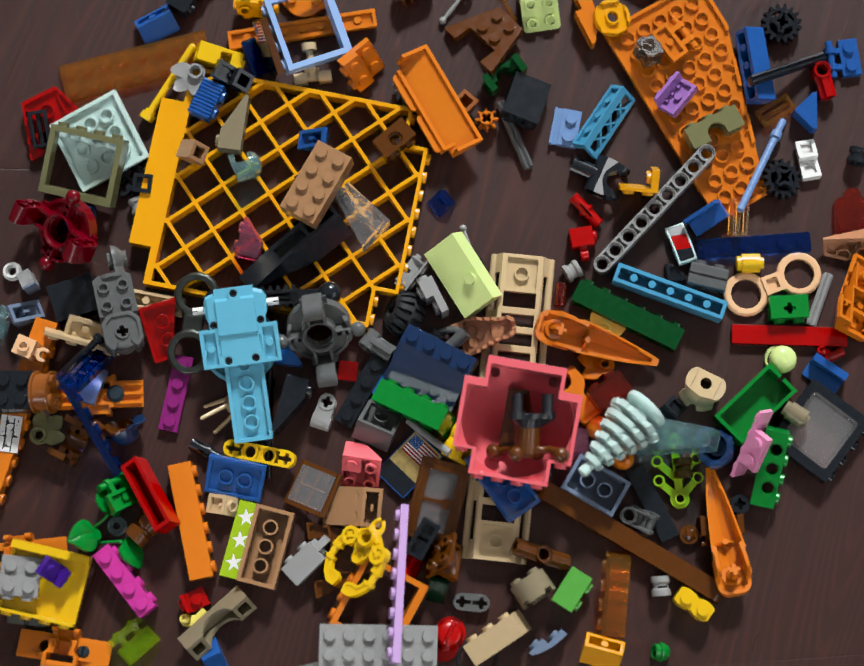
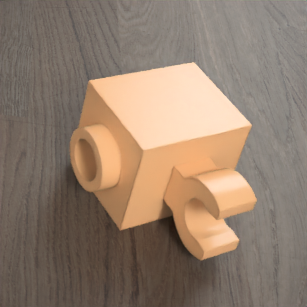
[11,334,51,363]

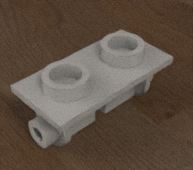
[394,254,428,291]

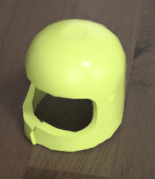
[764,346,797,374]

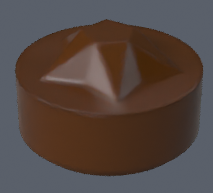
[679,525,699,545]

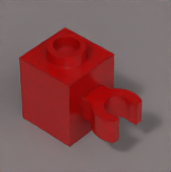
[568,225,597,262]

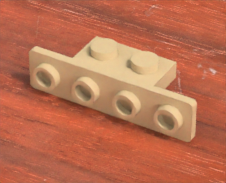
[44,314,119,356]

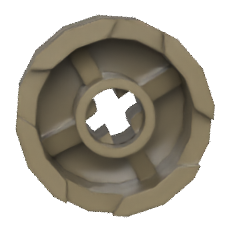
[510,567,556,610]

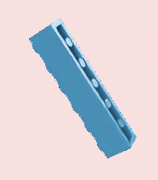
[611,263,728,323]

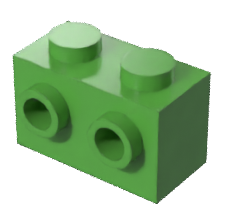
[551,566,593,613]

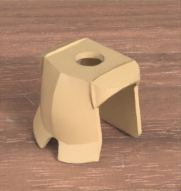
[679,367,726,412]

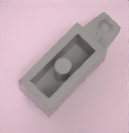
[281,535,331,586]

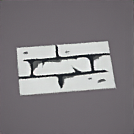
[0,414,23,453]

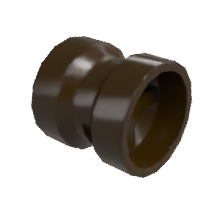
[673,457,693,479]

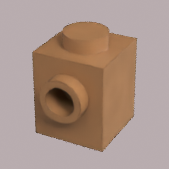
[176,139,210,165]

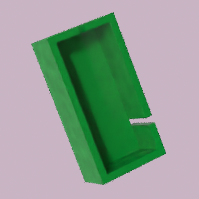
[712,363,797,446]

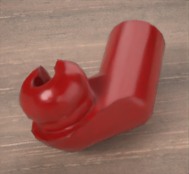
[816,346,846,362]

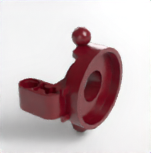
[9,190,98,271]

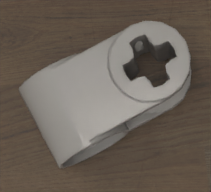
[310,393,337,432]

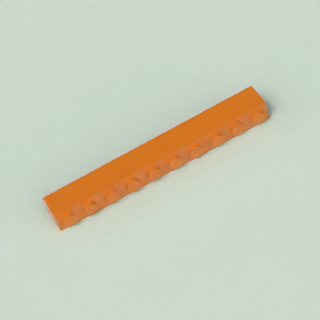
[0,317,62,505]

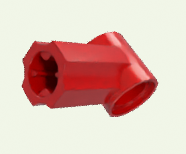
[811,61,837,101]

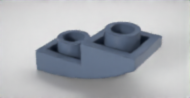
[75,366,108,406]
[528,629,567,656]

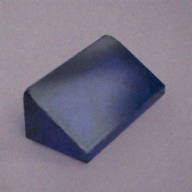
[241,37,267,78]

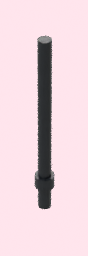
[264,365,275,479]

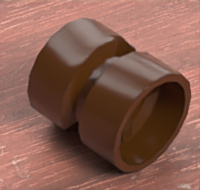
[125,511,158,548]

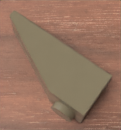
[215,95,251,155]

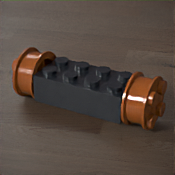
[0,370,64,414]

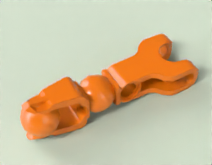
[564,365,635,470]

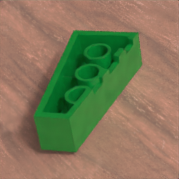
[371,378,457,439]

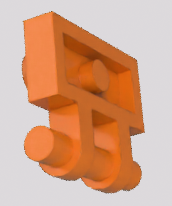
[650,16,699,64]

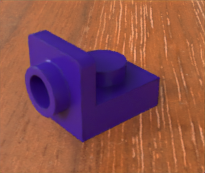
[35,555,72,588]

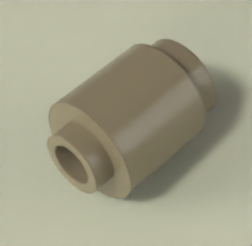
[780,401,811,428]

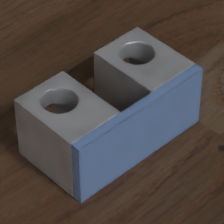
[16,268,41,295]

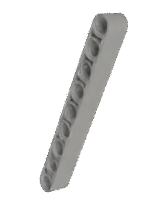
[594,144,715,275]

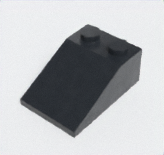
[271,374,314,435]

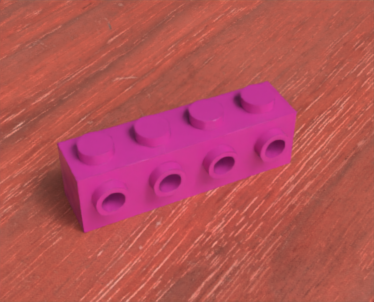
[92,544,158,618]

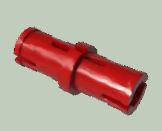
[569,193,603,229]

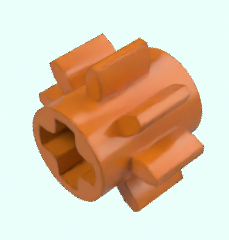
[475,108,498,133]

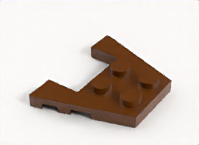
[445,7,523,76]
[306,522,371,599]

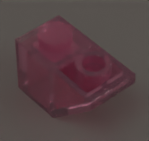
[233,217,264,261]

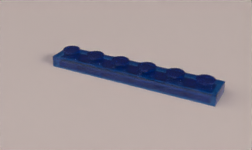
[695,232,812,260]
[59,349,114,395]
[56,370,122,477]

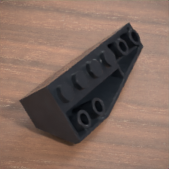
[239,205,352,288]

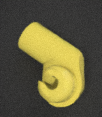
[179,608,207,627]

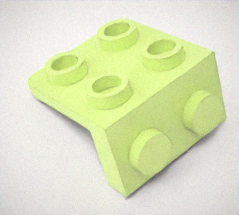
[518,0,561,33]

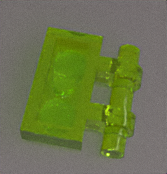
[108,616,160,666]

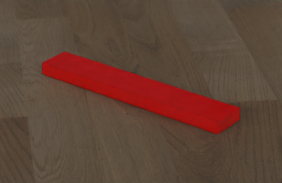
[731,324,847,348]

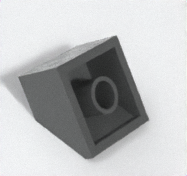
[352,399,403,452]

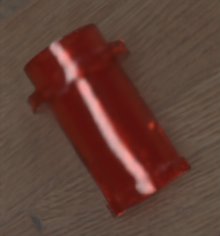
[554,282,569,307]

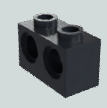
[406,516,442,561]

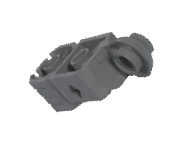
[92,245,145,358]

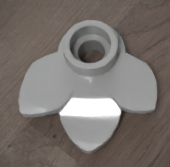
[170,62,206,96]

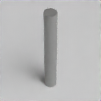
[406,420,452,456]

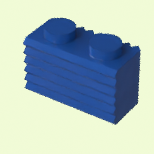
[188,77,227,124]

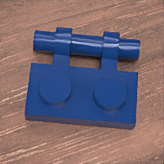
[824,38,862,79]

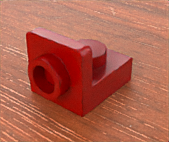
[178,586,211,614]

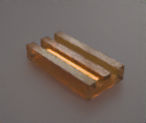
[754,93,796,129]
[728,198,750,237]

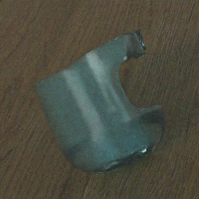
[227,151,262,183]

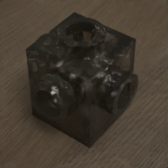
[633,35,664,68]

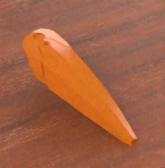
[533,310,659,366]
[706,467,752,598]

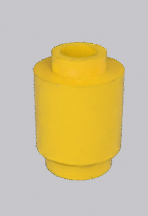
[735,254,764,273]

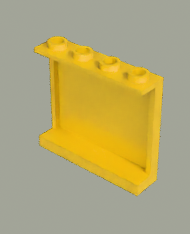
[0,539,93,630]

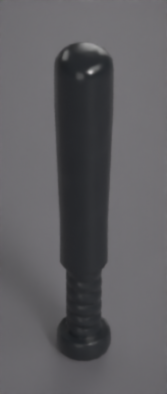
[57,333,104,382]

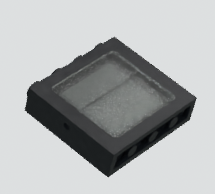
[772,379,864,484]

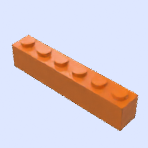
[168,461,217,582]

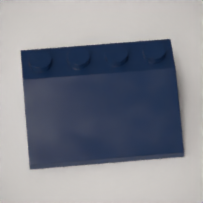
[384,324,479,413]

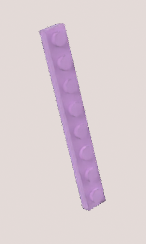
[386,504,409,665]

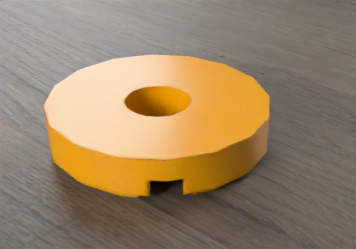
[593,0,630,37]

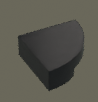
[664,264,687,283]

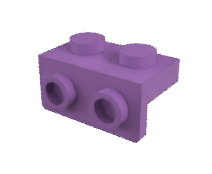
[654,71,698,118]

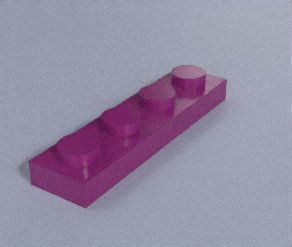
[158,354,195,433]

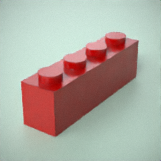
[121,456,181,534]

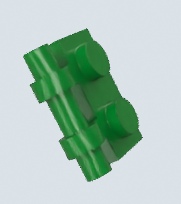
[96,472,139,515]

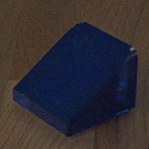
[427,189,456,217]

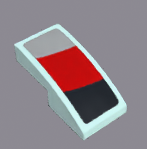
[665,222,697,266]

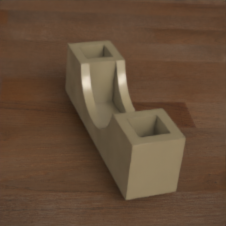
[177,586,257,661]

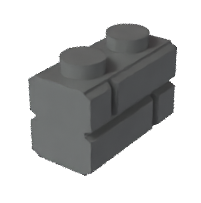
[685,260,729,295]

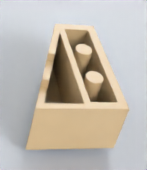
[463,609,532,666]

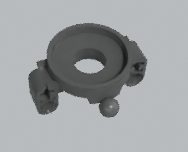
[279,292,366,388]

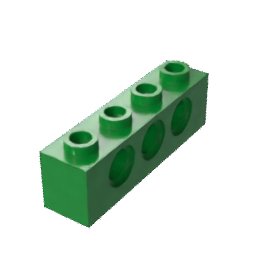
[750,426,793,509]

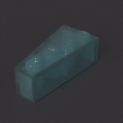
[636,418,721,456]

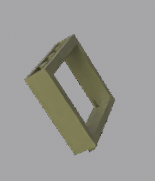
[38,121,129,208]

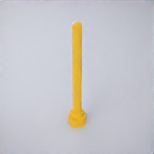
[139,43,196,124]

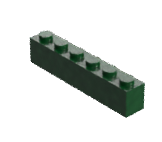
[570,279,685,353]

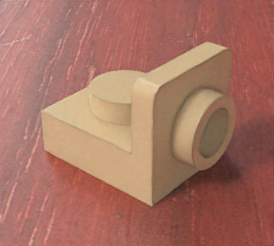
[206,493,239,517]

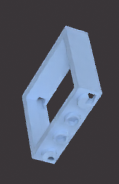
[261,0,352,75]

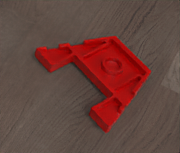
[21,86,79,162]

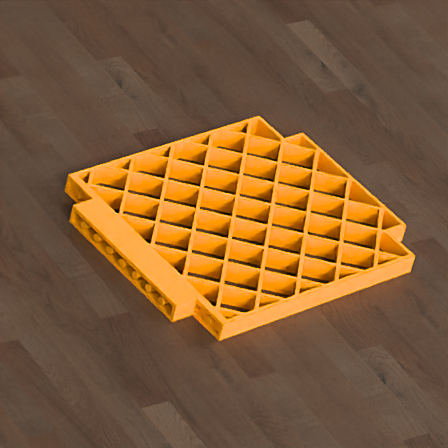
[129,69,431,330]

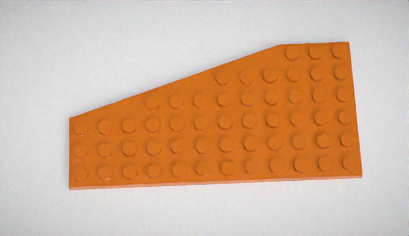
[603,0,767,220]

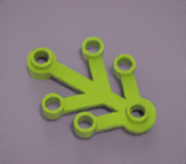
[651,433,704,509]

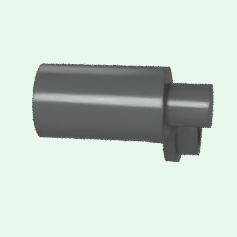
[431,326,471,349]

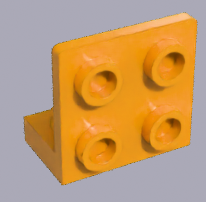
[618,166,660,196]

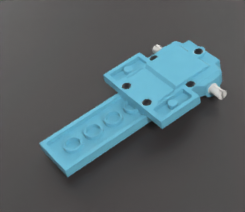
[192,284,282,444]

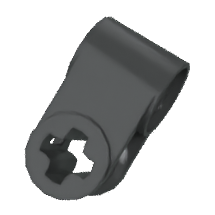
[620,505,660,535]

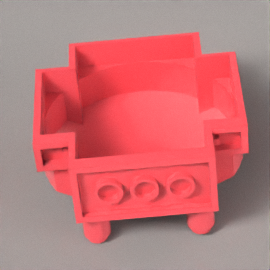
[453,355,583,490]

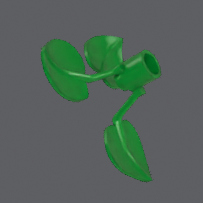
[67,491,143,569]

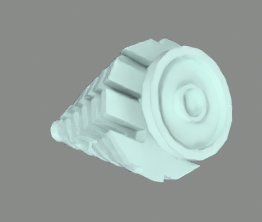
[578,390,666,477]

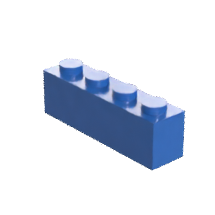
[734,26,776,105]

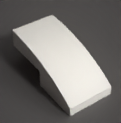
[795,139,822,182]

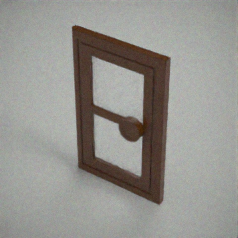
[407,455,470,543]

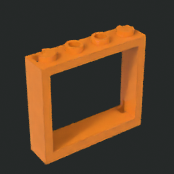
[327,559,429,625]

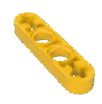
[223,439,297,469]

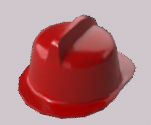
[437,616,466,662]

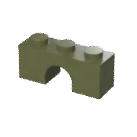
[682,104,745,154]

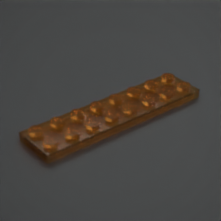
[59,30,210,102]

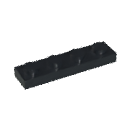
[334,353,390,429]

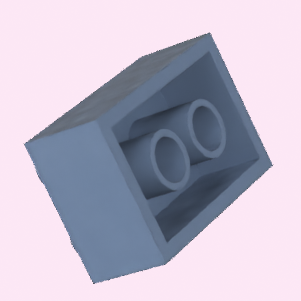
[561,453,631,517]

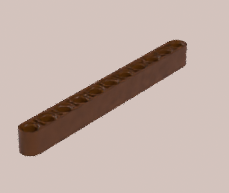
[535,481,723,604]

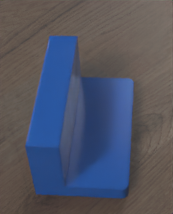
[134,4,180,46]
[683,200,730,237]
[802,353,849,394]

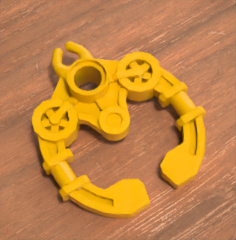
[324,517,391,598]

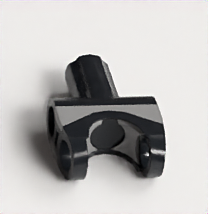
[569,155,630,201]

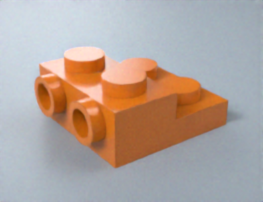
[337,38,386,92]

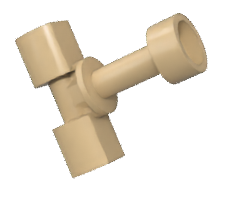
[293,42,332,87]

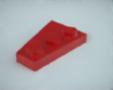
[138,297,175,364]

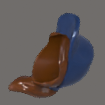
[91,414,146,445]

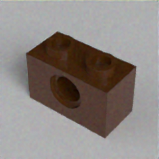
[372,117,416,163]

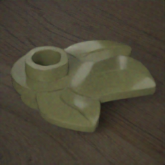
[29,411,66,446]

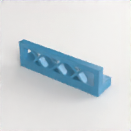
[572,85,636,159]

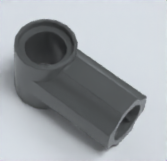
[358,328,397,363]

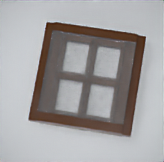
[284,459,343,519]

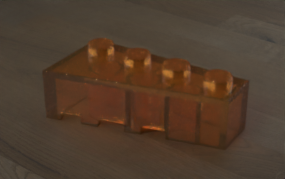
[597,551,631,638]

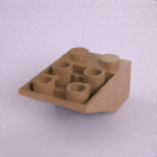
[322,486,384,529]

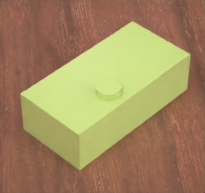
[424,231,502,318]

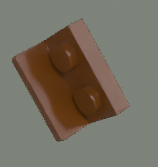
[425,532,463,582]

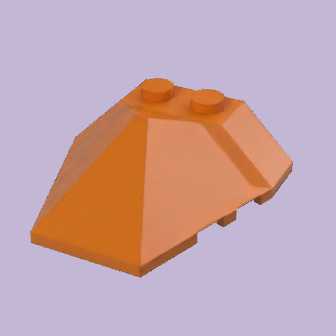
[834,253,864,342]

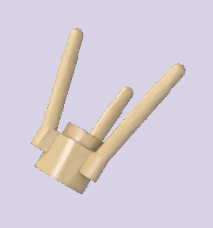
[200,396,231,434]

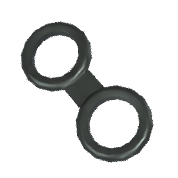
[167,272,219,375]

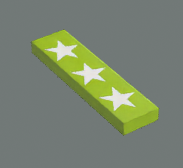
[219,500,256,580]

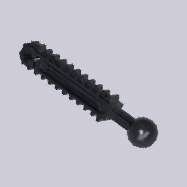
[202,281,342,309]

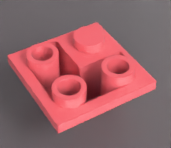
[340,441,382,488]

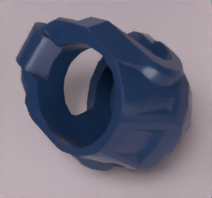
[697,428,735,470]

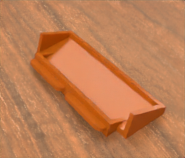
[392,44,483,158]

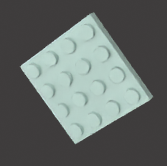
[49,90,149,192]

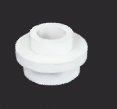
[3,262,22,281]

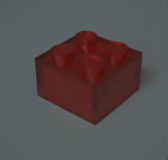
[586,369,633,416]

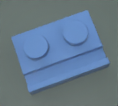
[548,107,582,149]

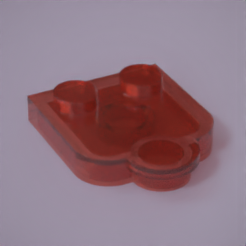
[832,188,864,235]

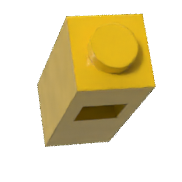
[193,40,245,69]

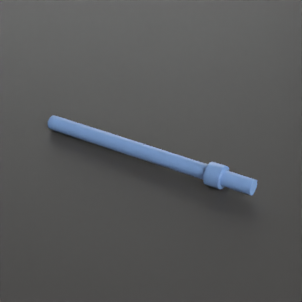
[736,118,787,213]

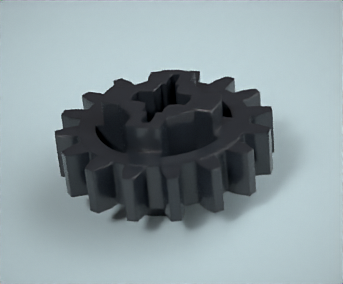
[760,4,802,45]
[760,158,802,200]

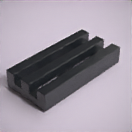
[27,109,50,150]

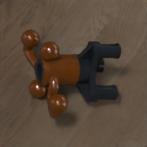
[486,393,570,463]

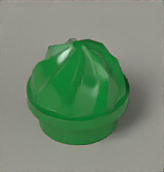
[651,642,671,662]

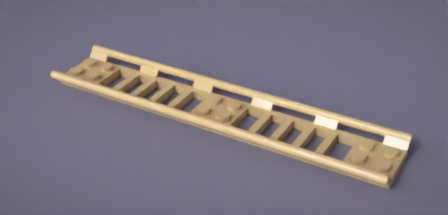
[461,253,555,565]

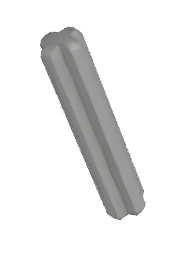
[806,272,833,327]

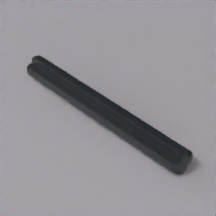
[748,52,827,86]

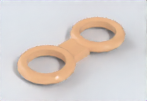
[723,252,822,317]

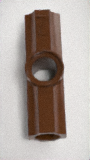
[511,538,571,572]

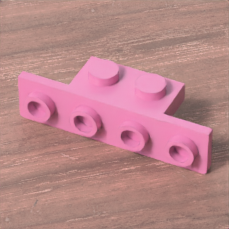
[730,409,773,478]

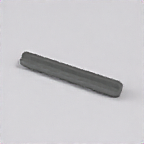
[496,100,533,170]

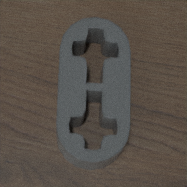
[453,593,490,612]

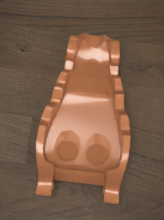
[449,315,516,356]

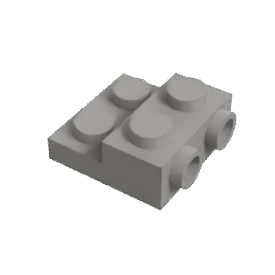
[416,275,449,319]
[0,554,43,601]

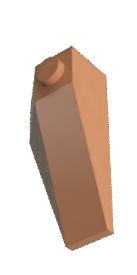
[823,229,864,261]

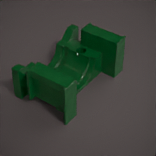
[482,53,528,97]

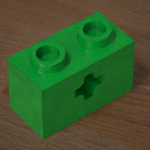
[767,294,810,325]

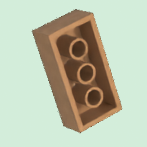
[280,140,354,229]
[236,503,296,591]

